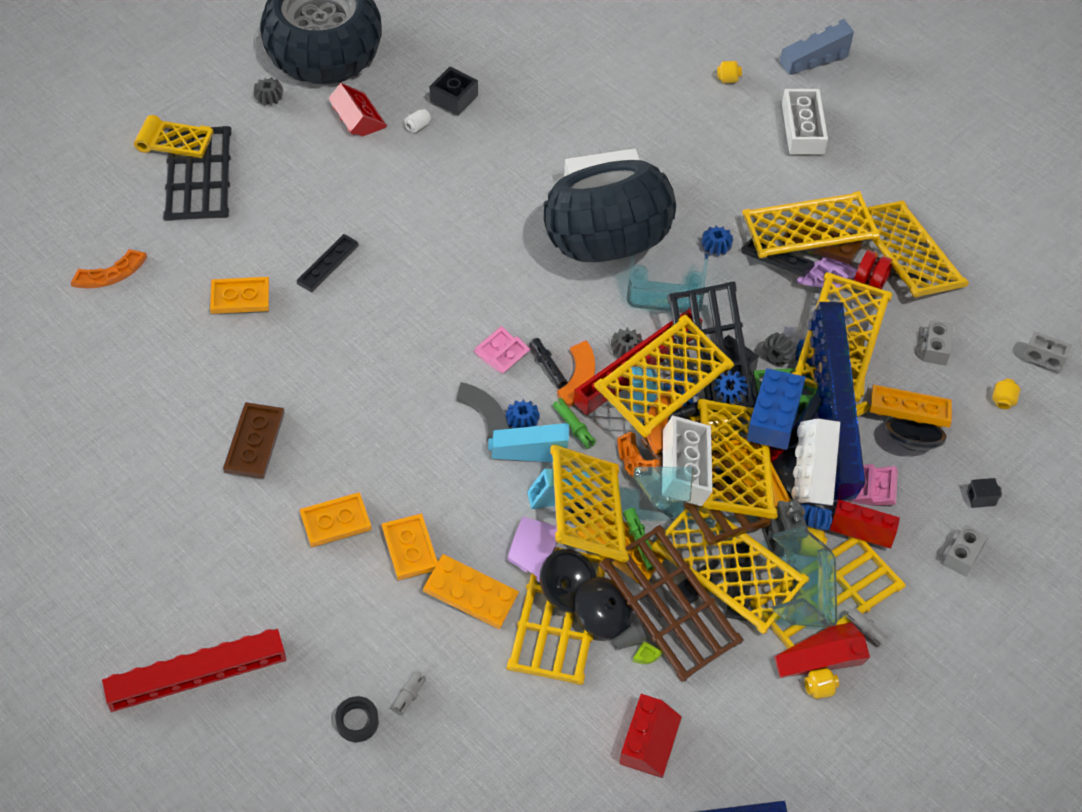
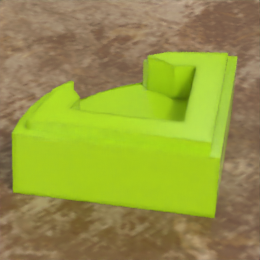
[633,641,663,664]

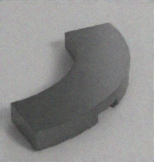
[456,382,508,441]

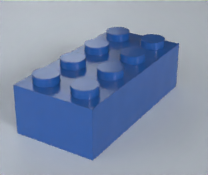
[747,368,806,450]

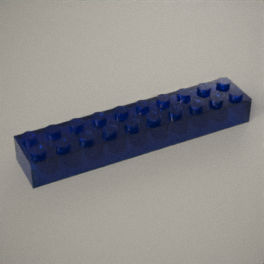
[808,302,866,500]

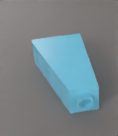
[488,423,569,462]

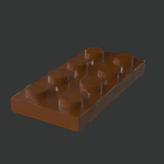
[782,216,865,265]
[223,402,285,479]

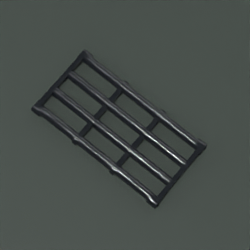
[163,126,232,221]
[667,281,756,419]

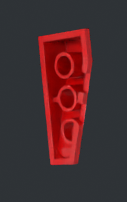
[774,622,870,678]

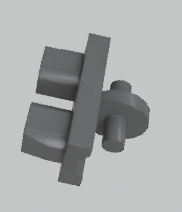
[777,500,808,539]

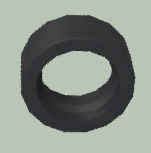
[335,696,379,743]

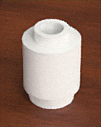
[405,109,431,133]

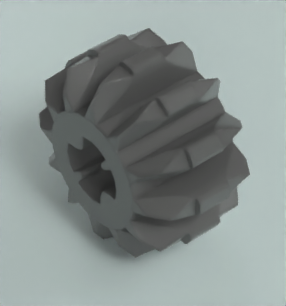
[253,77,283,106]
[610,327,643,358]
[762,332,797,366]

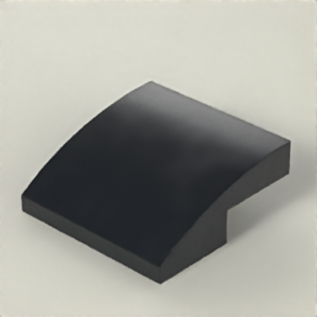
[789,394,821,447]

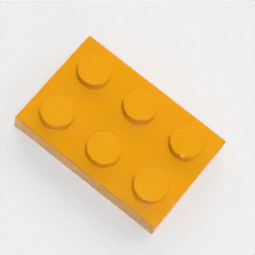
[210,277,270,314]
[299,492,372,548]
[381,513,438,581]

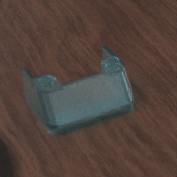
[627,253,708,313]
[633,467,715,526]
[773,525,837,628]

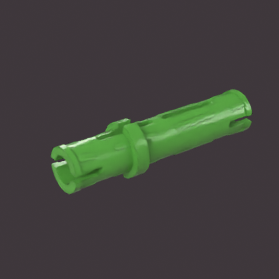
[553,398,596,449]
[622,508,654,571]

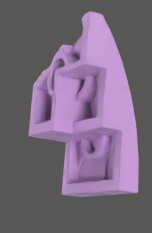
[796,257,857,289]
[508,517,557,582]

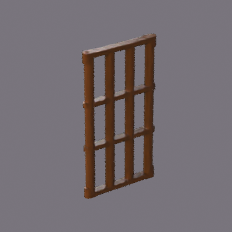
[641,420,772,545]
[599,525,744,682]

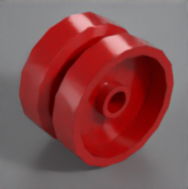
[853,250,893,297]

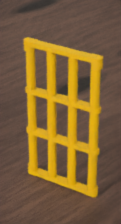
[749,537,906,649]
[506,547,605,685]

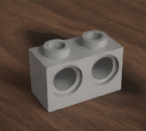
[921,320,954,366]
[1023,331,1072,372]
[943,524,988,577]

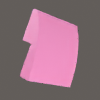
[474,326,530,374]
[851,464,898,505]

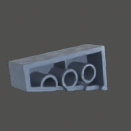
[780,19,854,75]

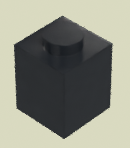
[967,478,1002,508]

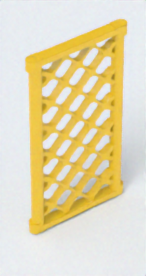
[742,191,880,259]
[850,200,969,298]
[792,272,893,402]
[594,315,734,438]
[697,399,778,519]
[550,444,629,562]
[651,505,810,635]

